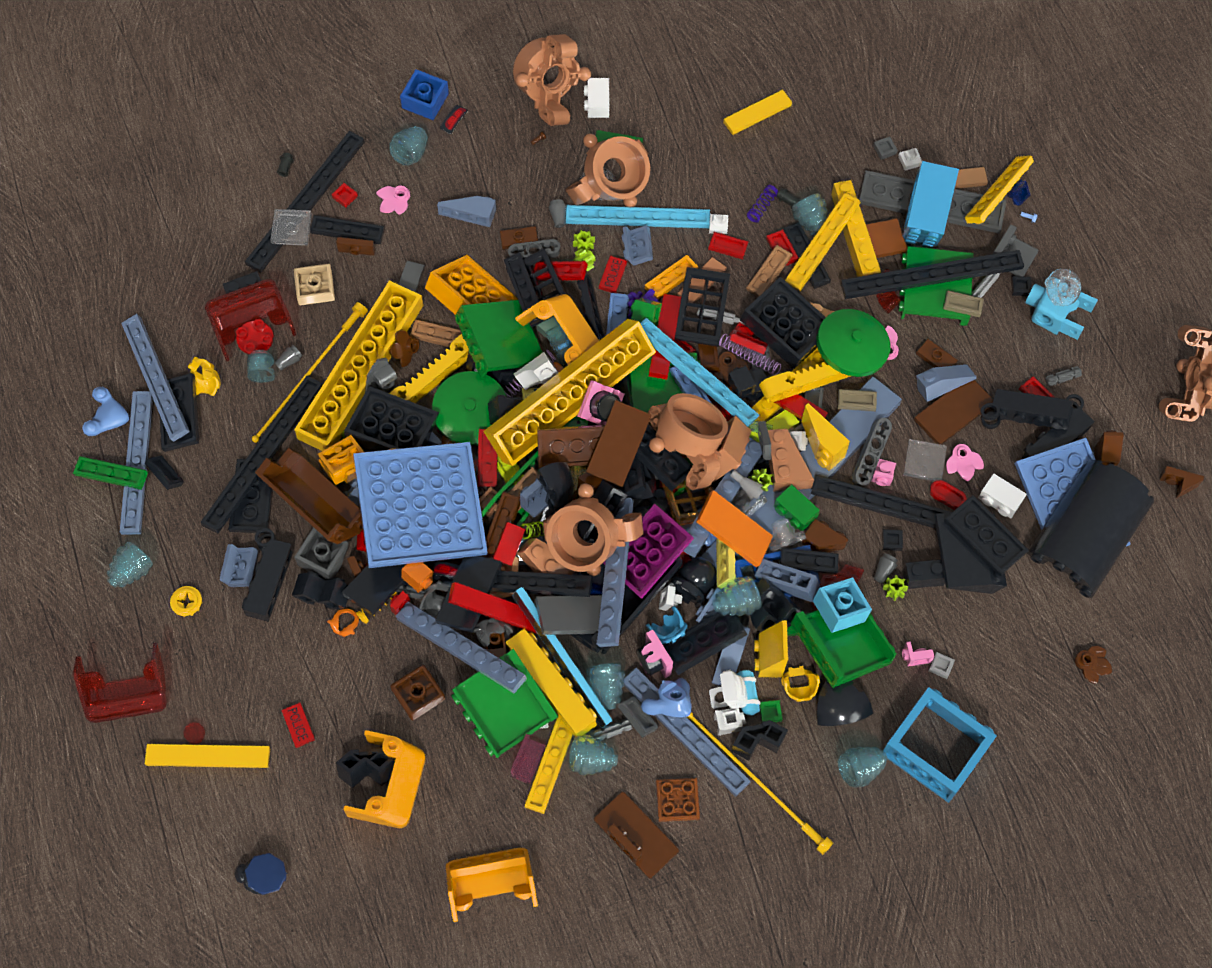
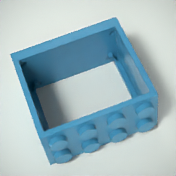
[902,161,959,248]
[882,687,997,803]

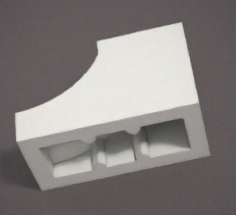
[514,352,558,390]

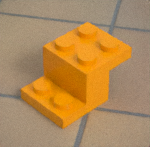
[318,435,364,485]

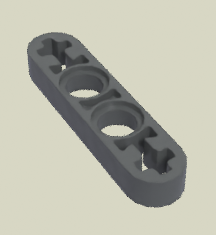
[852,418,892,486]

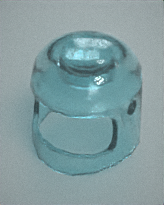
[247,350,275,383]

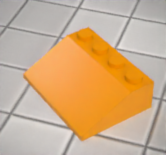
[425,255,518,315]

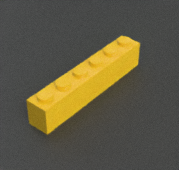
[831,180,881,277]
[505,628,597,740]

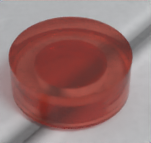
[184,722,205,744]

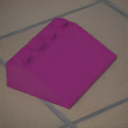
[603,504,694,599]

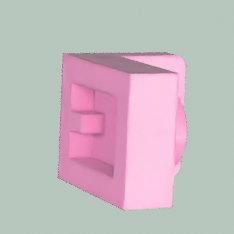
[872,459,896,486]
[902,642,934,667]

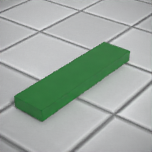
[73,456,149,490]

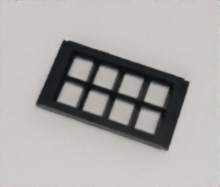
[506,248,565,327]
[675,267,730,347]

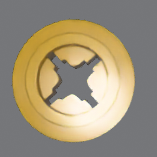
[170,586,203,617]

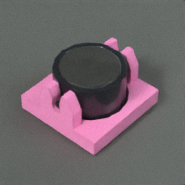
[577,380,624,425]
[636,630,673,678]

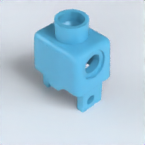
[1025,277,1098,340]

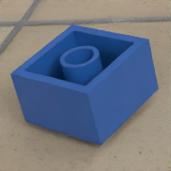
[400,69,449,120]

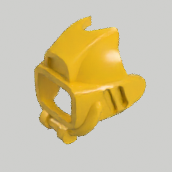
[188,357,221,396]
[781,666,820,702]

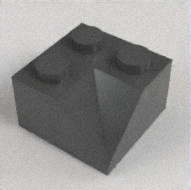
[294,527,349,580]

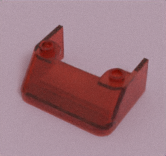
[205,279,296,362]
[73,643,167,723]

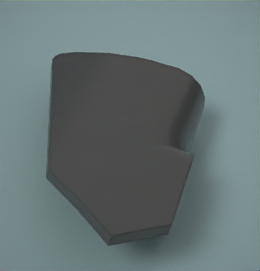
[365,358,398,393]

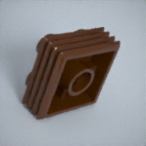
[390,665,445,721]

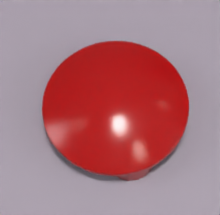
[236,319,274,355]

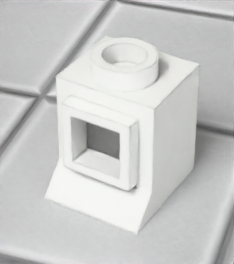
[714,708,745,736]

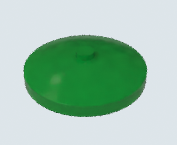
[816,309,891,377]
[432,371,506,446]

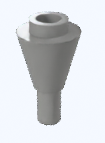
[730,470,764,500]

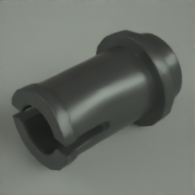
[277,153,294,177]
[776,188,800,209]

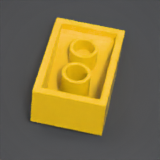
[801,403,850,471]
[754,621,788,678]

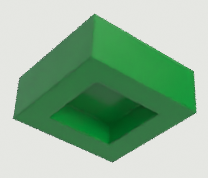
[759,700,783,722]

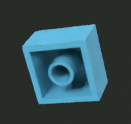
[813,577,872,633]

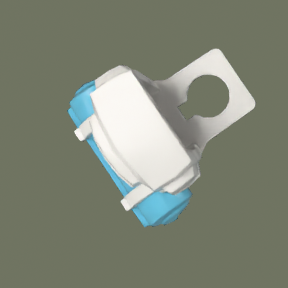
[709,670,760,715]

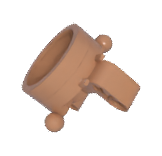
[513,34,591,126]
[565,134,650,207]
[1159,325,1212,422]
[648,393,728,490]
[543,483,643,576]

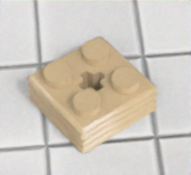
[294,264,335,305]

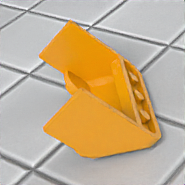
[515,294,599,365]
[343,730,426,828]
[446,848,538,922]

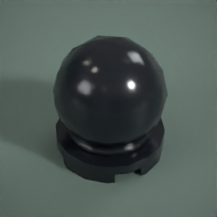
[668,557,717,608]

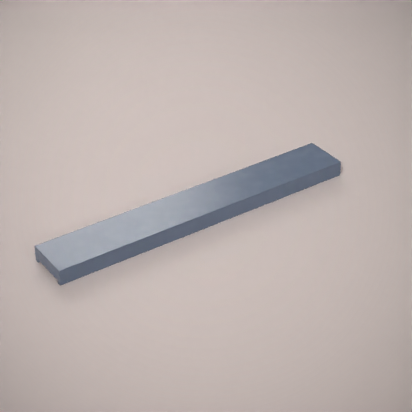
[701,377,902,586]

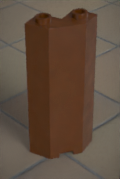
[255,448,363,545]

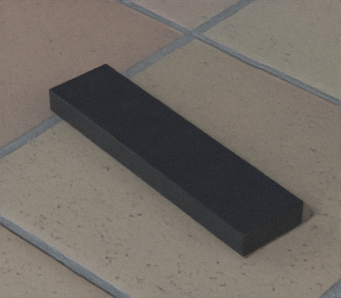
[310,215,385,245]
[783,222,831,289]
[504,252,540,312]

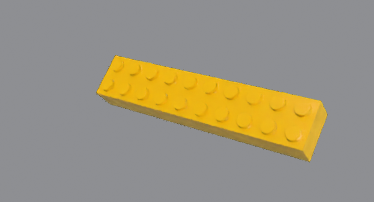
[294,280,423,451]
[483,319,656,466]

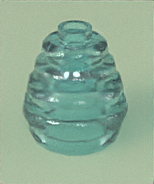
[389,126,428,166]
[791,193,828,235]
[106,542,153,588]
[712,576,761,616]
[586,662,625,710]
[569,735,618,775]
[838,746,887,788]

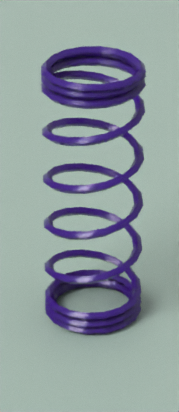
[747,185,778,223]

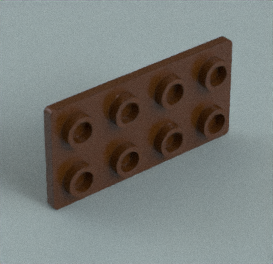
[594,792,679,879]

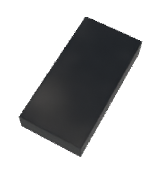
[144,455,184,490]

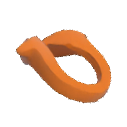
[327,609,359,637]

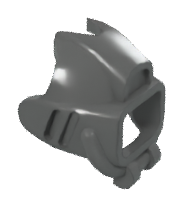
[420,580,451,617]
[472,618,513,646]

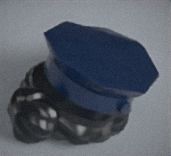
[234,853,287,895]

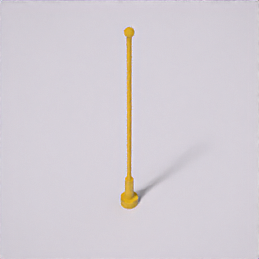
[252,302,368,443]
[687,712,834,855]

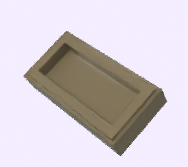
[943,291,984,317]
[838,389,877,412]

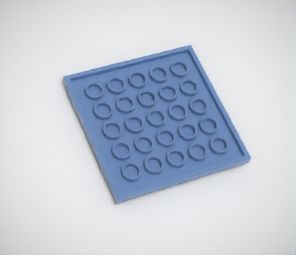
[353,442,488,568]

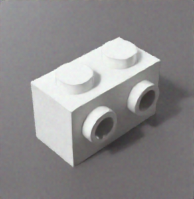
[584,78,609,118]
[978,474,1027,518]

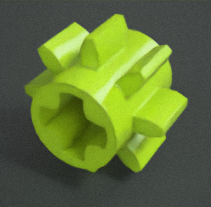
[573,230,595,250]
[573,248,596,272]
[748,469,773,491]
[882,575,908,601]

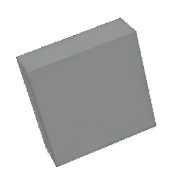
[929,652,955,679]

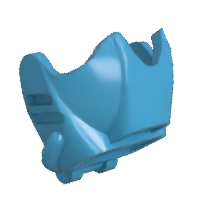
[646,606,687,644]

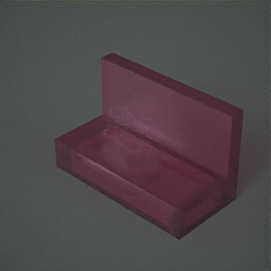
[510,734,545,784]

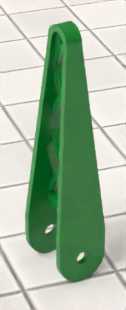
[481,415,588,527]

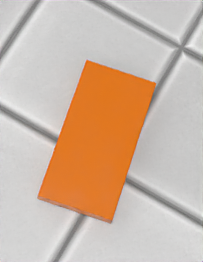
[696,490,773,567]

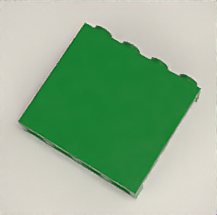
[898,246,973,326]
[455,300,543,378]
[629,353,700,413]
[791,610,897,688]
[451,649,558,758]

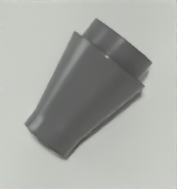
[548,199,566,228]
[274,345,303,371]
[873,553,898,584]

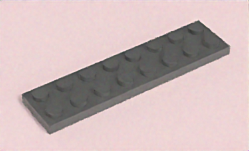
[859,170,1007,234]

